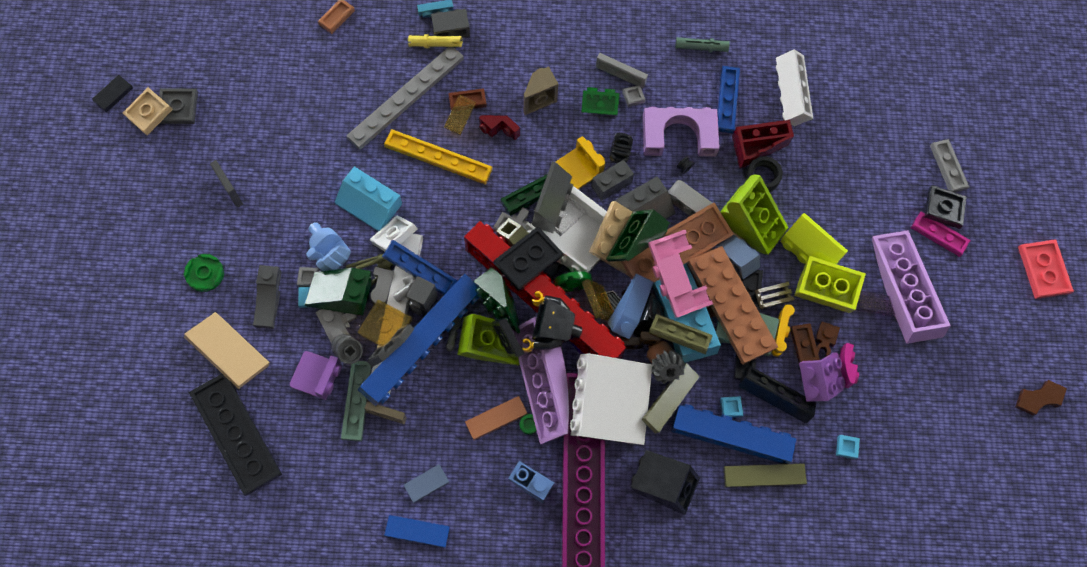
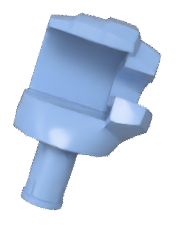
[306,223,351,271]

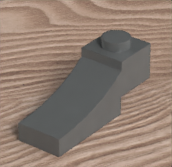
[253,265,282,329]

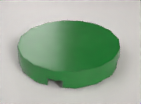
[184,254,224,292]
[553,271,592,292]

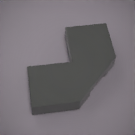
[368,324,414,367]

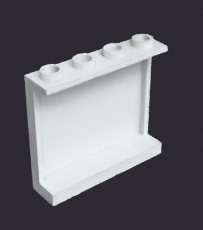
[525,186,607,273]
[570,353,652,445]

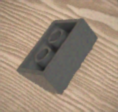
[532,161,574,233]
[610,176,676,219]

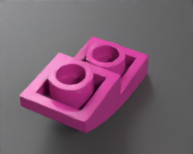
[840,343,859,388]

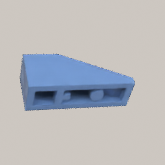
[607,273,653,339]

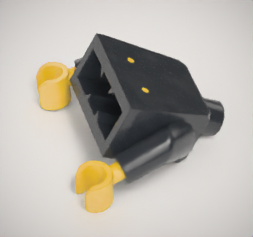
[522,291,582,353]

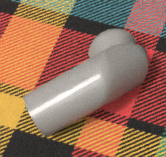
[393,275,415,302]

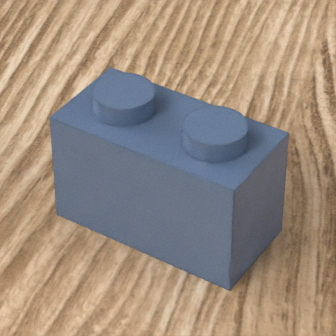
[716,235,760,279]

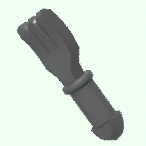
[445,316,463,352]

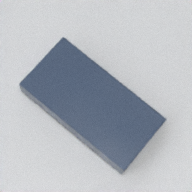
[404,464,449,503]

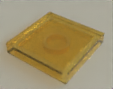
[582,279,614,321]
[357,300,412,346]

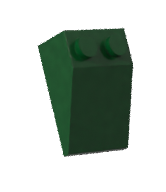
[606,209,670,262]
[305,268,372,316]

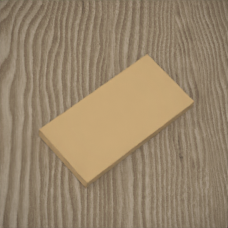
[184,312,270,389]

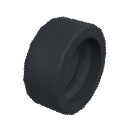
[745,156,783,192]

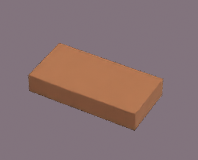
[318,0,355,34]

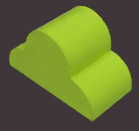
[720,175,788,255]

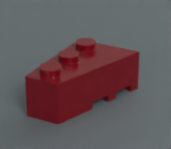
[732,120,794,169]

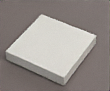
[370,215,418,251]

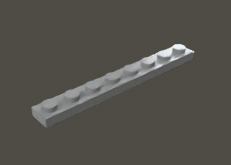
[346,47,464,150]

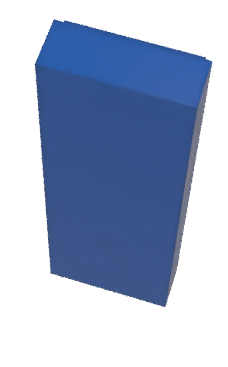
[384,515,450,548]

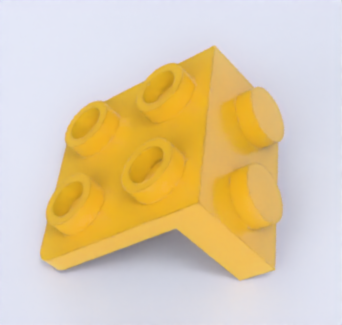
[556,136,605,190]

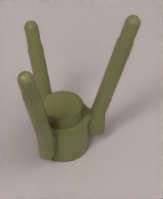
[346,253,394,286]

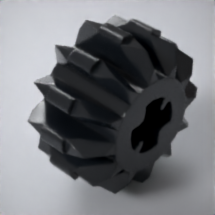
[609,133,633,164]

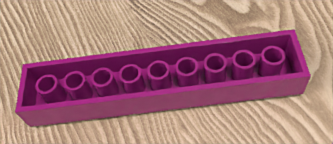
[561,373,605,567]

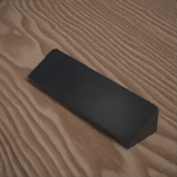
[739,365,816,423]

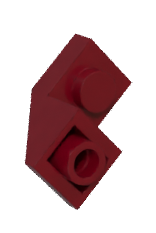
[479,115,520,140]

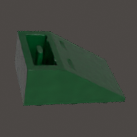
[474,267,520,334]

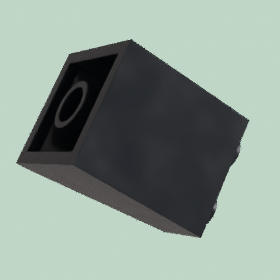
[631,450,700,515]

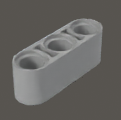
[668,180,712,216]

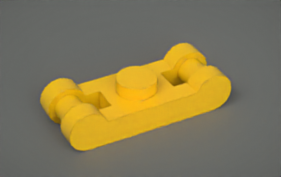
[771,305,795,357]

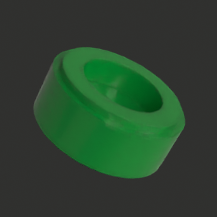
[519,414,537,435]

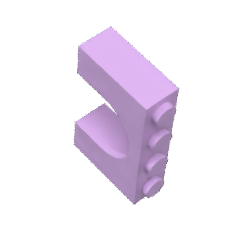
[643,107,719,156]

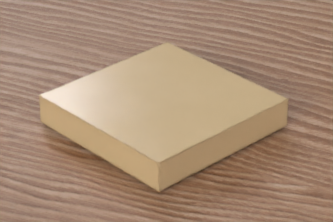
[123,87,173,135]

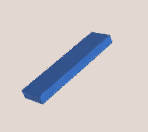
[717,66,740,134]
[382,240,457,295]

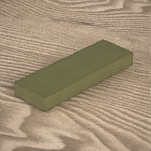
[649,314,713,354]

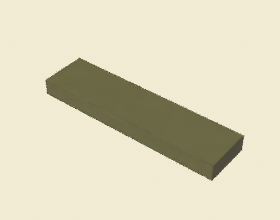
[642,363,700,434]
[723,464,807,488]

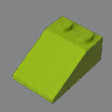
[457,314,520,366]

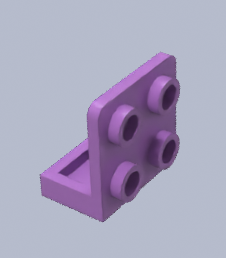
[290,351,342,400]
[799,353,845,401]

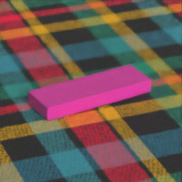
[910,212,971,257]

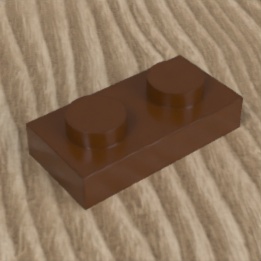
[790,323,820,363]

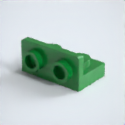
[581,87,619,115]

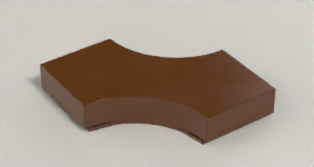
[1015,380,1067,416]

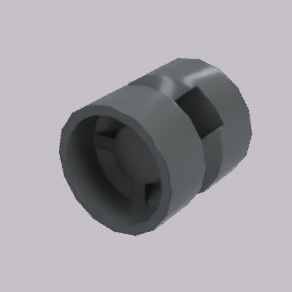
[331,334,363,364]

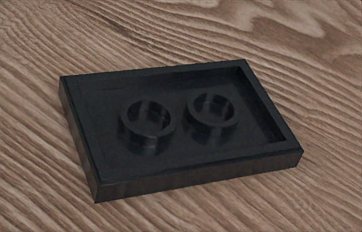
[493,227,564,291]

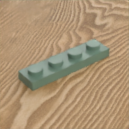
[341,361,372,442]

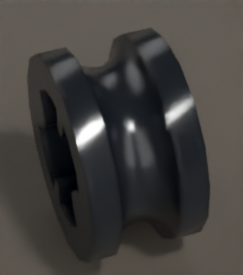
[677,156,695,174]

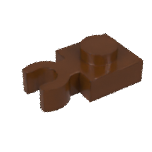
[815,321,840,357]

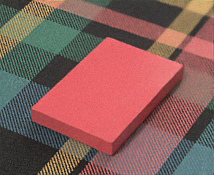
[1018,240,1074,299]

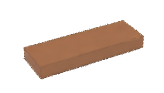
[465,396,527,441]

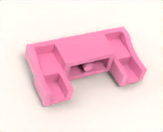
[648,230,713,318]

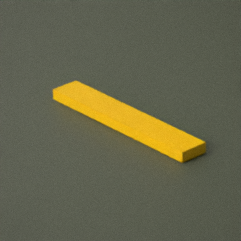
[384,129,493,185]

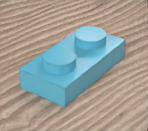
[417,0,453,18]

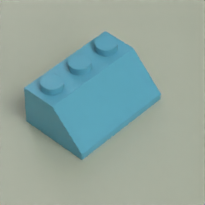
[335,166,402,231]

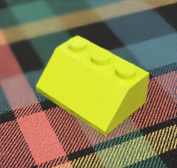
[780,213,848,264]
[794,256,866,313]

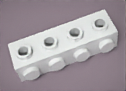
[776,49,813,126]

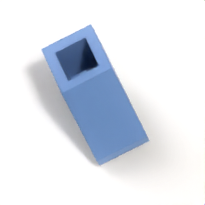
[508,461,554,503]

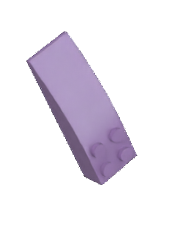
[872,230,951,344]
[512,317,569,444]

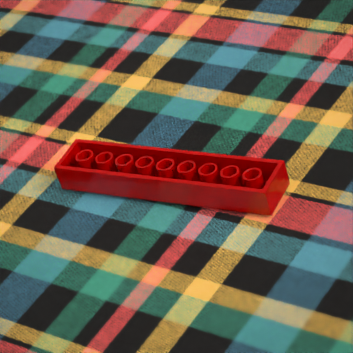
[464,221,626,359]

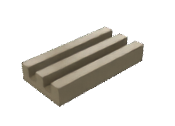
[754,282,795,309]
[364,402,407,425]

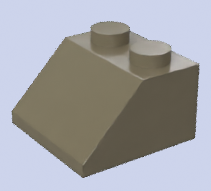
[523,66,559,115]

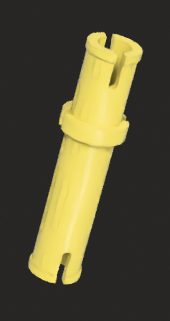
[408,34,463,48]

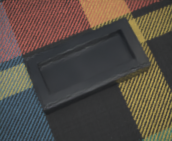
[92,75,133,113]

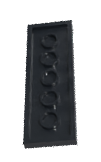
[189,374,282,496]

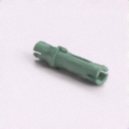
[675,37,730,53]

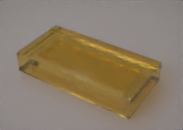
[444,94,476,136]

